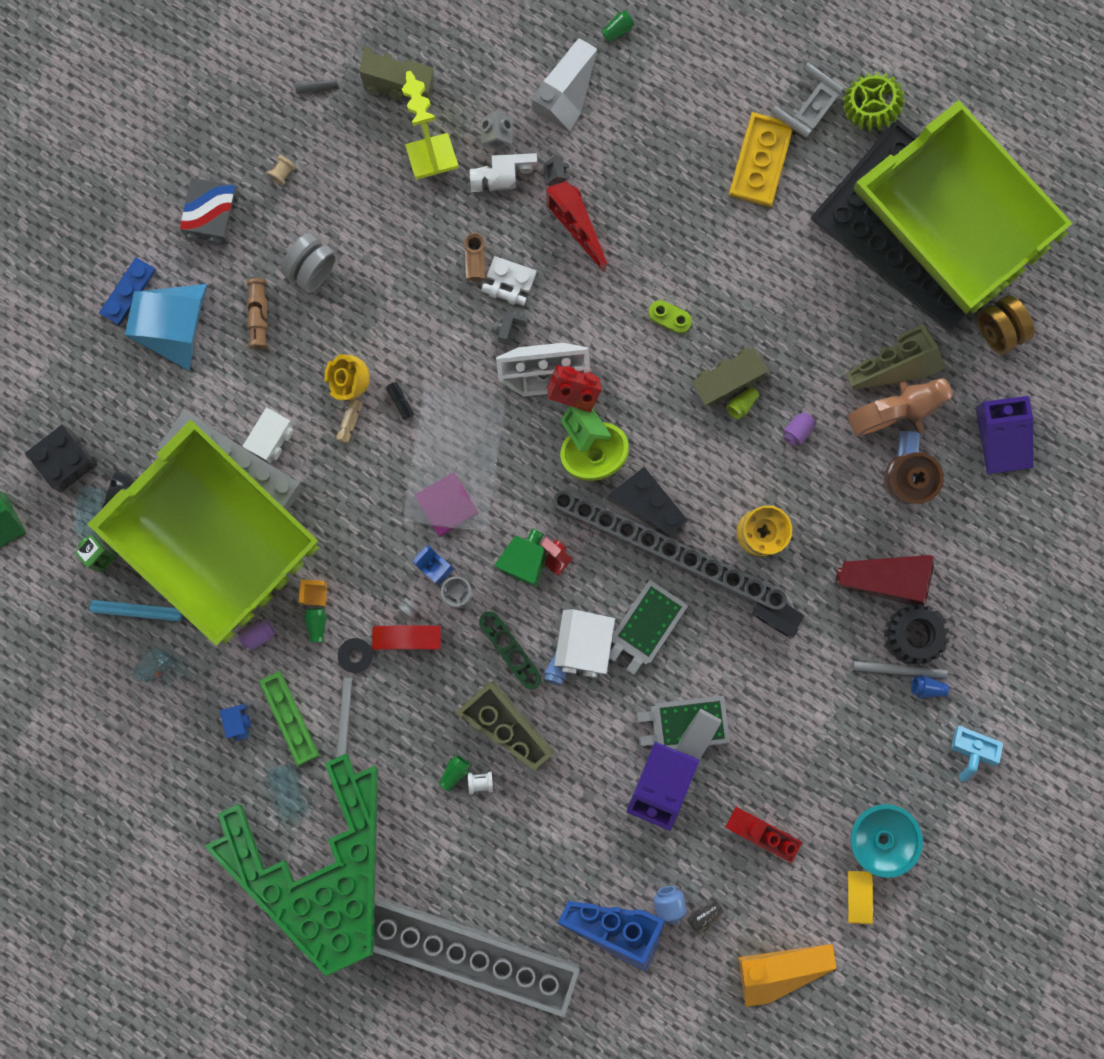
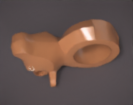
[847,378,953,437]

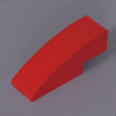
[372,625,442,650]

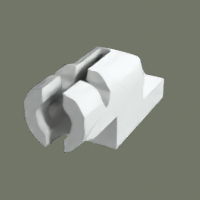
[470,153,537,192]

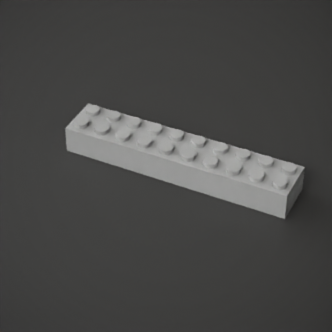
[373,895,580,1017]

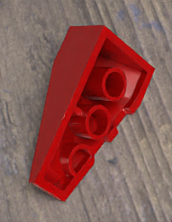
[546,181,607,272]

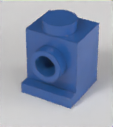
[220,704,251,742]

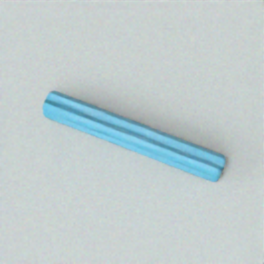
[90,600,183,622]

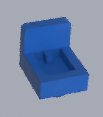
[413,545,454,586]

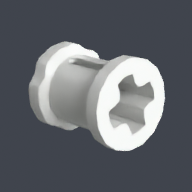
[468,772,493,795]

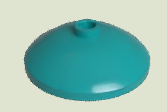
[850,804,923,878]

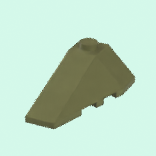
[845,324,945,390]

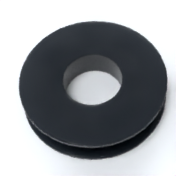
[338,638,373,673]

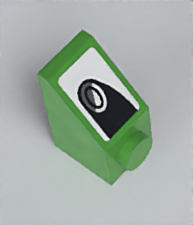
[75,535,118,573]

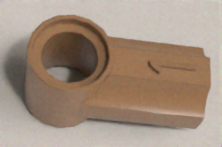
[464,233,485,281]

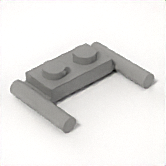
[770,63,844,139]

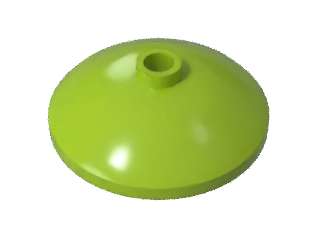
[560,422,629,481]

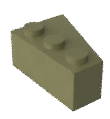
[359,46,435,101]

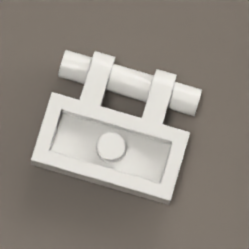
[481,256,537,306]

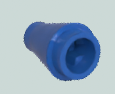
[911,675,949,698]

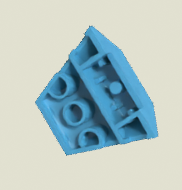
[125,284,207,371]

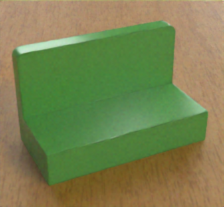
[560,406,611,452]

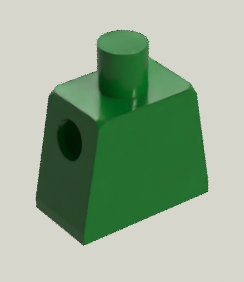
[494,529,548,588]

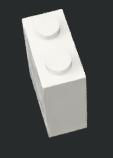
[554,609,615,678]

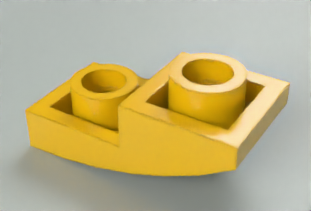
[848,871,873,925]

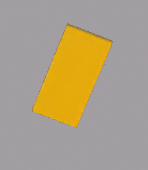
[728,112,793,208]

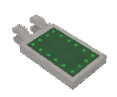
[609,580,688,675]
[636,696,730,749]

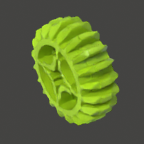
[843,71,905,132]

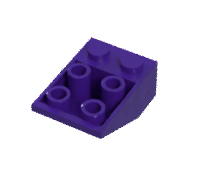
[975,396,1034,474]
[626,741,699,831]

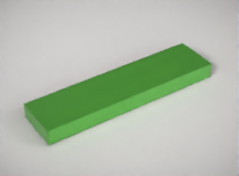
[259,671,320,767]

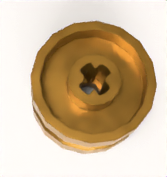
[977,295,1035,355]

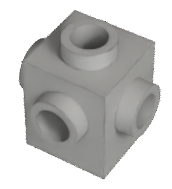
[481,112,513,150]

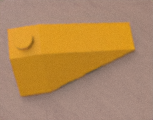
[738,944,837,1007]

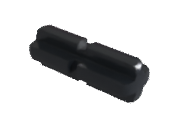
[387,382,414,420]

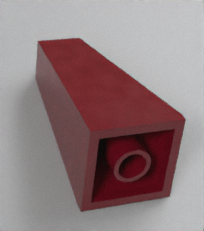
[836,555,935,607]

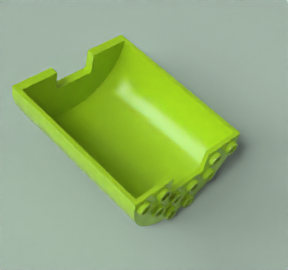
[854,100,1073,314]
[87,419,320,646]

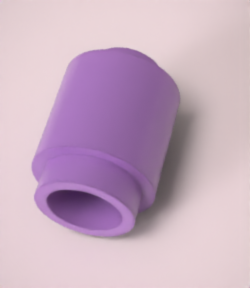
[783,412,816,446]
[238,618,275,650]

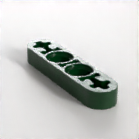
[479,611,541,689]

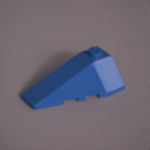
[558,901,665,972]

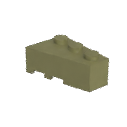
[693,347,772,407]

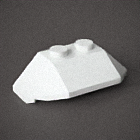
[496,343,590,397]

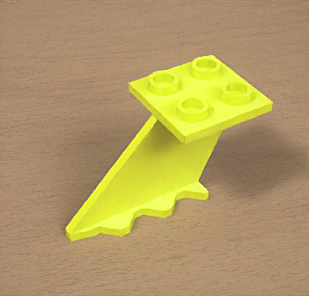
[402,71,459,180]

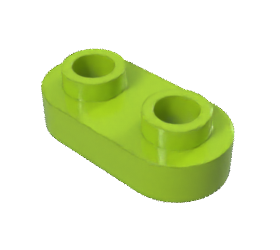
[648,300,692,334]

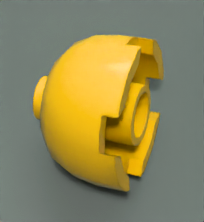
[324,354,370,400]

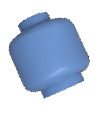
[653,886,687,925]

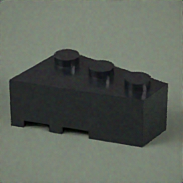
[607,467,688,537]

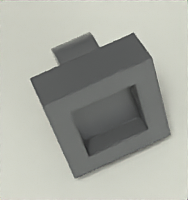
[544,155,570,186]

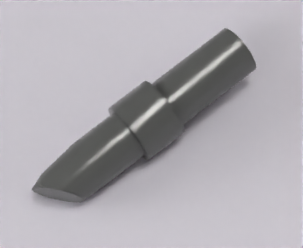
[295,80,338,93]

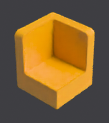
[299,579,328,606]

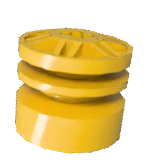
[736,506,792,557]

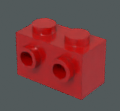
[547,365,602,412]

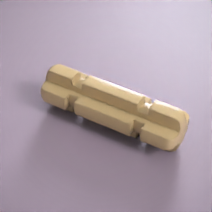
[336,399,362,443]

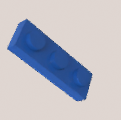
[99,257,156,326]

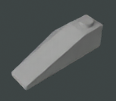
[532,38,597,132]

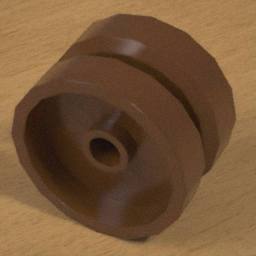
[884,452,944,504]

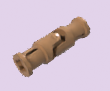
[246,278,268,350]

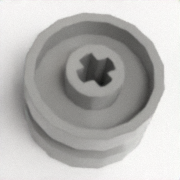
[280,233,338,293]

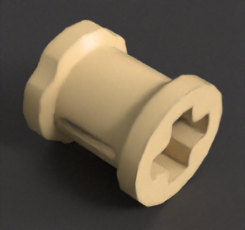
[266,155,296,186]

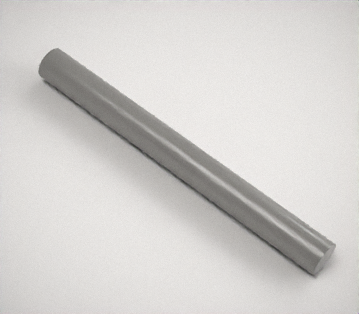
[852,661,948,679]
[336,678,353,758]

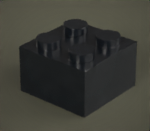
[25,425,98,493]

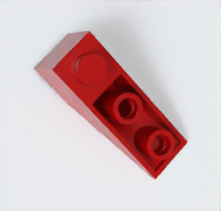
[725,807,802,863]

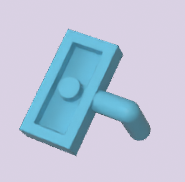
[951,726,1003,782]

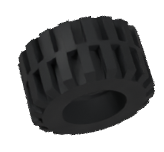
[884,604,950,665]

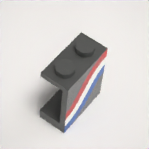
[179,178,240,246]

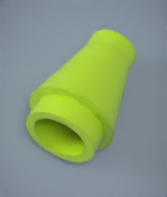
[726,386,759,419]

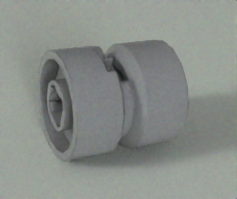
[441,576,473,609]

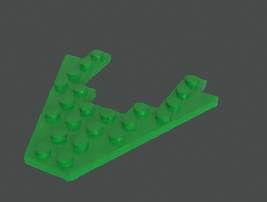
[205,754,378,976]

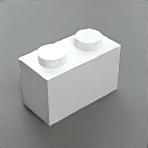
[242,407,294,464]

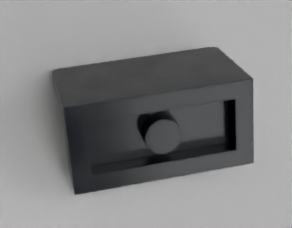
[751,595,804,639]

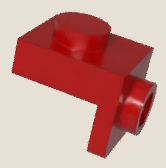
[541,537,573,576]

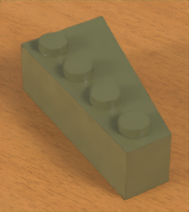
[455,681,555,770]

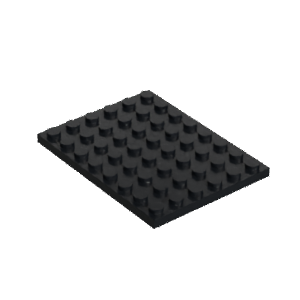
[810,119,966,333]

